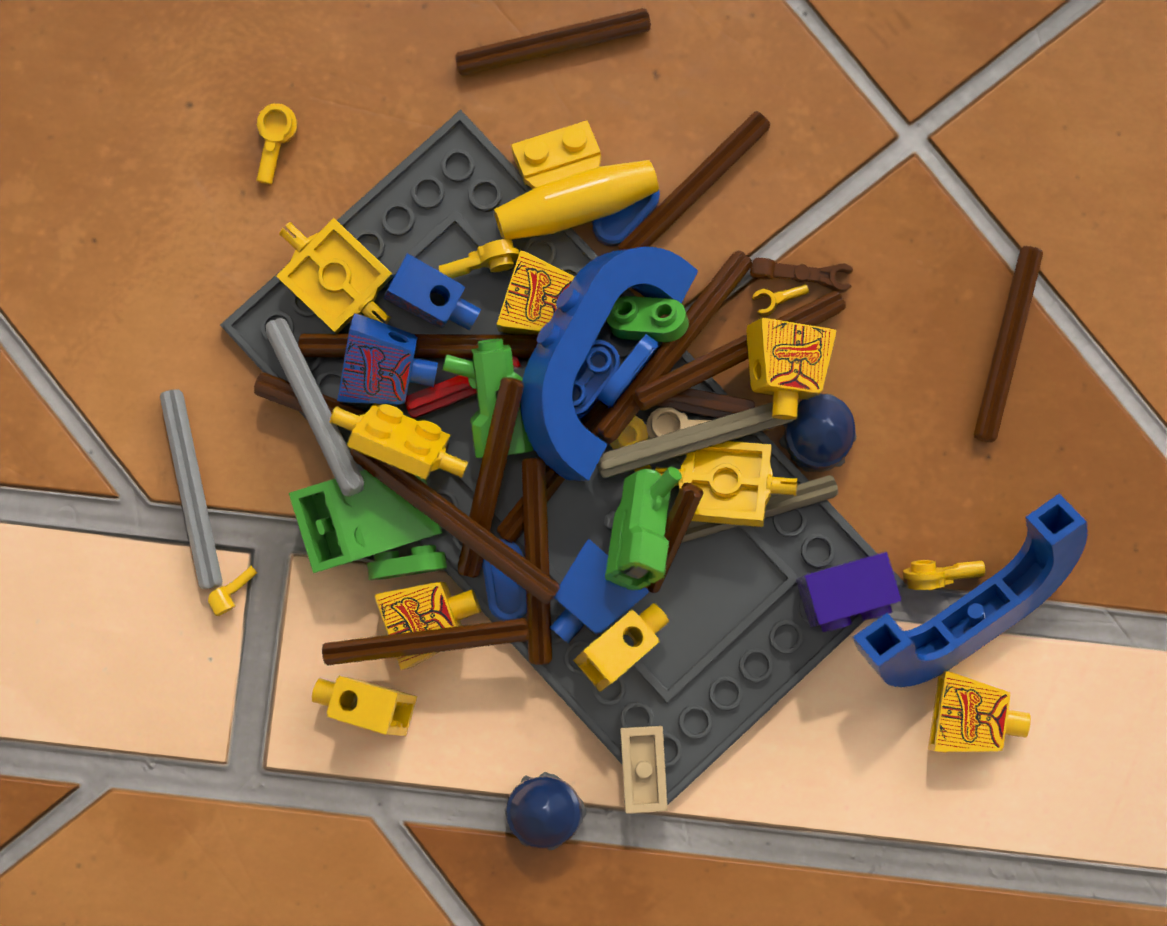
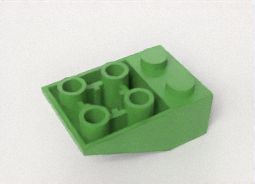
[289,470,442,573]

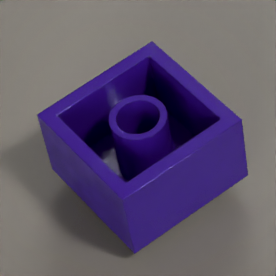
[796,552,902,632]

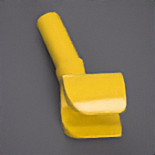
[752,284,809,316]
[208,566,257,616]

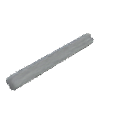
[265,318,364,497]
[160,389,222,590]

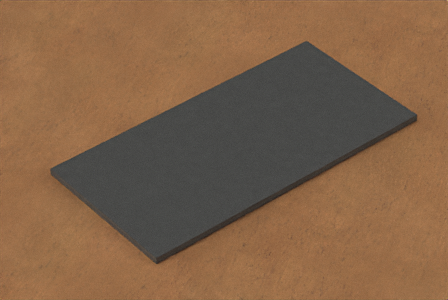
[220,109,904,805]

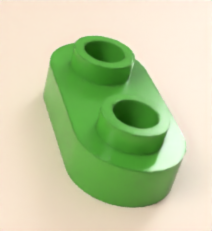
[606,296,689,342]
[367,545,447,580]

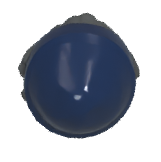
[779,394,857,472]
[505,772,587,850]

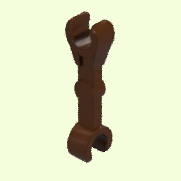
[750,257,853,293]

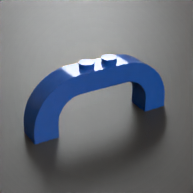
[520,247,698,481]
[853,493,1088,687]

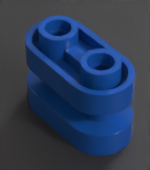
[572,340,620,420]

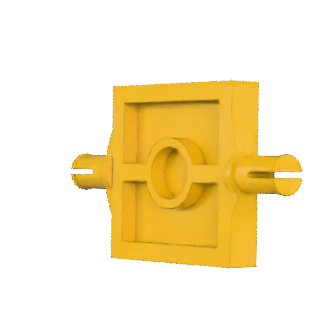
[276,218,394,334]
[330,403,469,479]
[655,441,798,527]

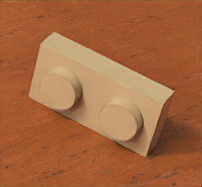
[620,726,668,813]

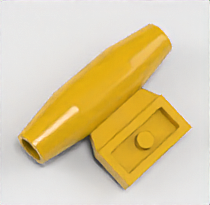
[494,120,659,240]

